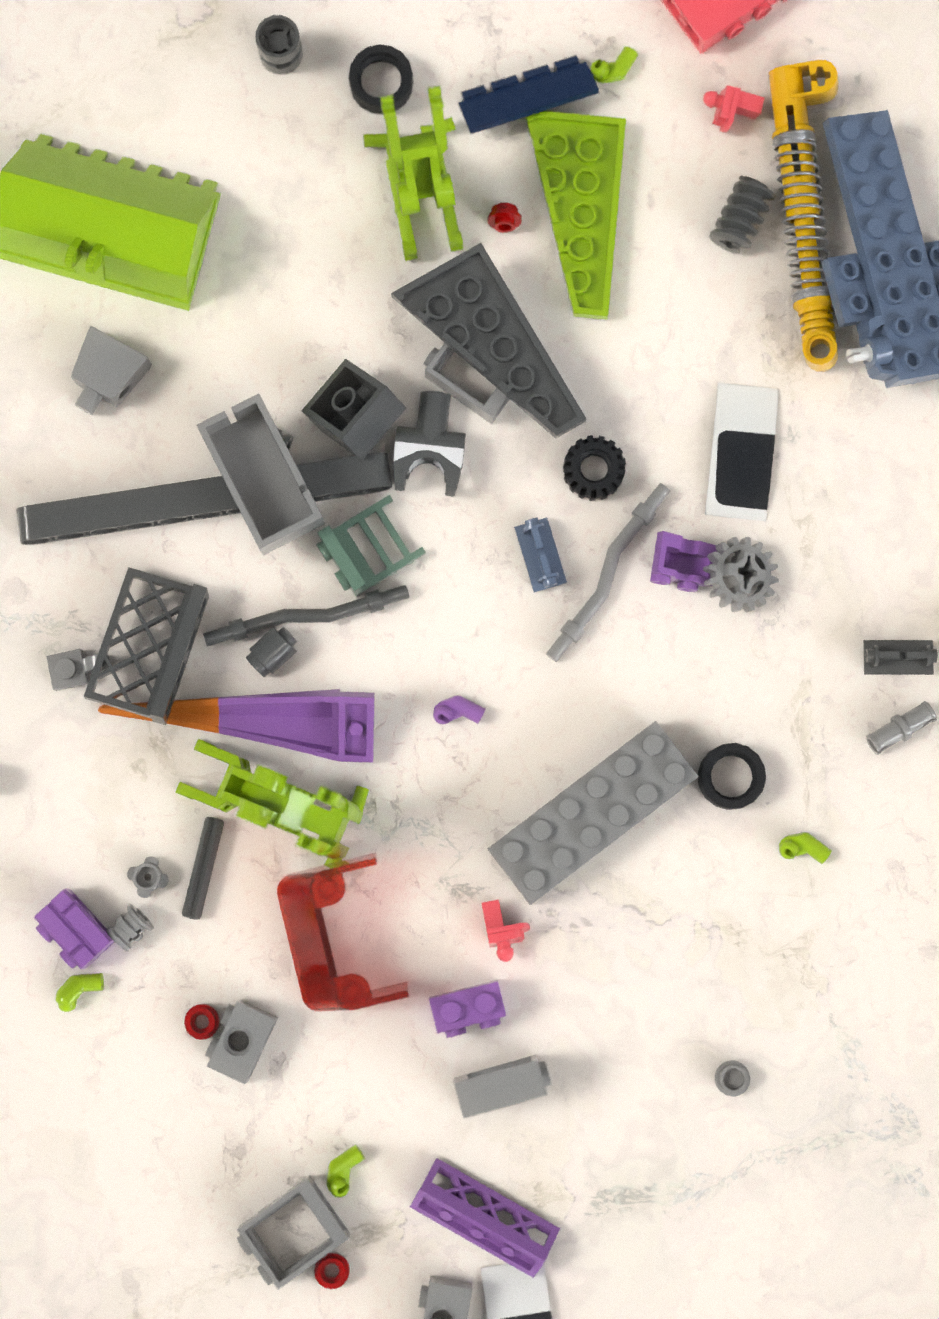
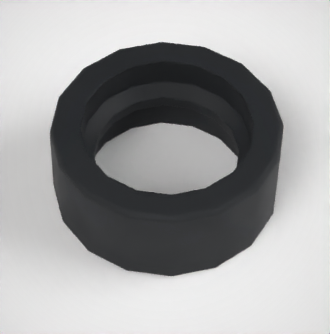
[348,44,413,115]
[698,743,766,810]

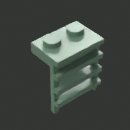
[316,495,426,597]

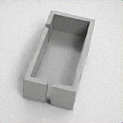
[196,394,325,555]

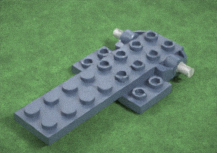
[821,110,939,388]

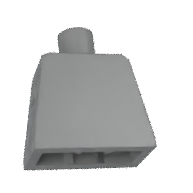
[71,326,152,415]

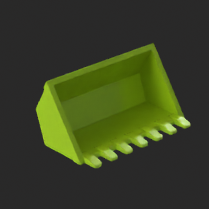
[0,134,221,311]

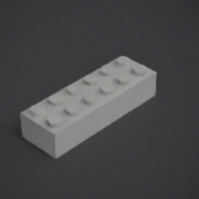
[488,721,699,905]

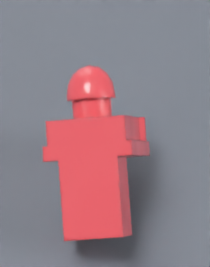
[703,85,764,133]
[482,900,530,962]

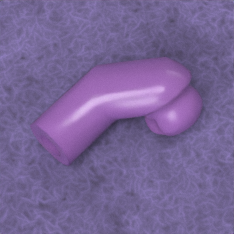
[433,695,486,725]

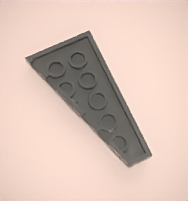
[391,243,587,438]

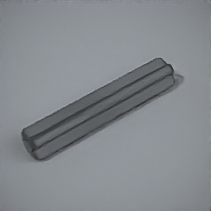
[182,817,224,920]

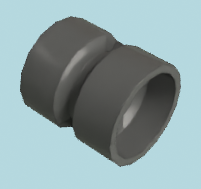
[256,15,303,74]

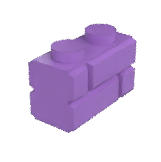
[34,888,115,969]

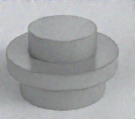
[715,1060,750,1097]

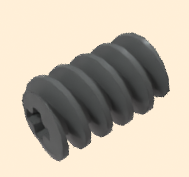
[709,176,776,254]

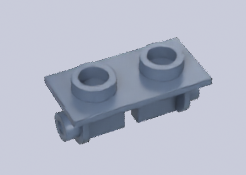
[514,517,567,593]

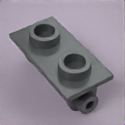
[863,640,938,675]

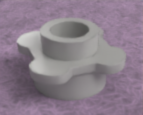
[127,857,169,898]

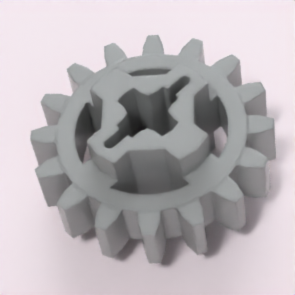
[703,537,779,613]

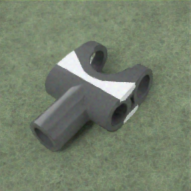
[394,391,466,497]

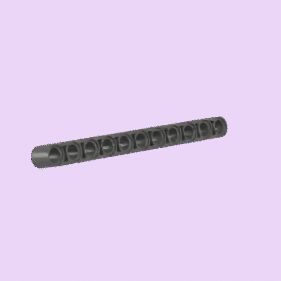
[16,452,392,545]

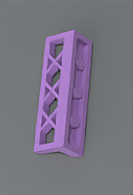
[410,1158,560,1278]

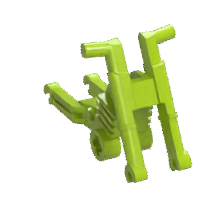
[363,85,463,261]
[175,739,369,879]

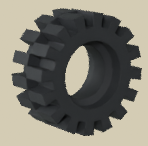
[563,435,626,501]

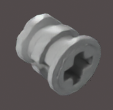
[106,904,154,952]

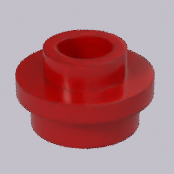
[488,203,522,233]
[184,1004,220,1040]
[314,1252,350,1289]

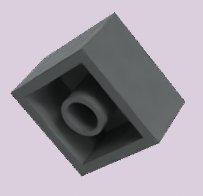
[302,359,406,460]

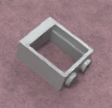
[424,343,510,424]
[454,1055,552,1119]
[237,1175,350,1289]

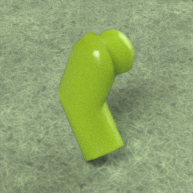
[779,832,832,864]
[326,1144,365,1198]

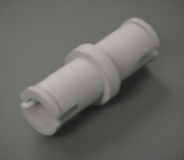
[866,701,937,755]

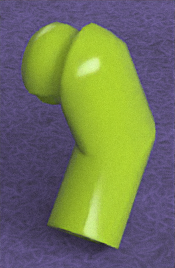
[591,46,638,84]
[55,973,104,1012]

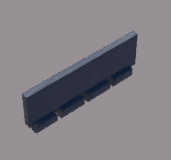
[458,55,599,135]

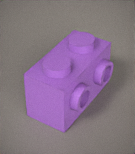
[429,980,506,1038]

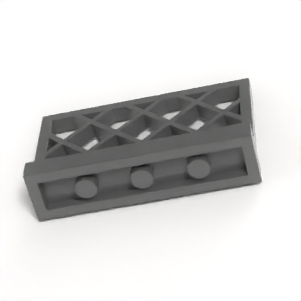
[84,567,209,725]

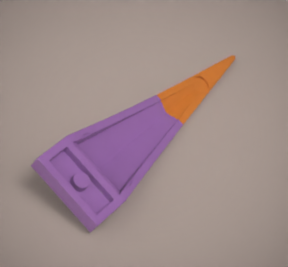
[98,689,375,763]

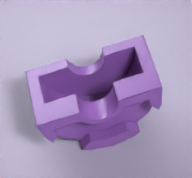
[650,531,717,592]

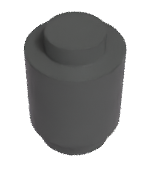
[245,626,297,678]

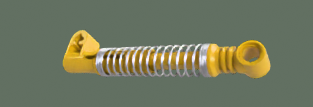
[768,60,839,372]

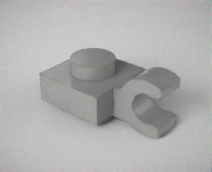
[46,649,110,691]

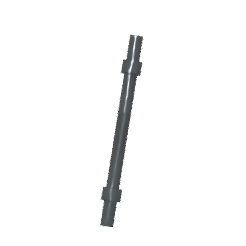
[203,585,410,647]

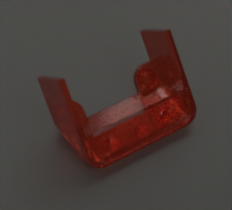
[277,853,409,1012]

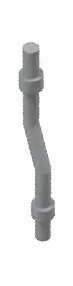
[546,483,670,662]

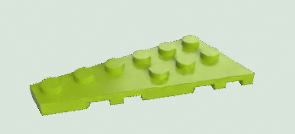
[526,111,626,320]

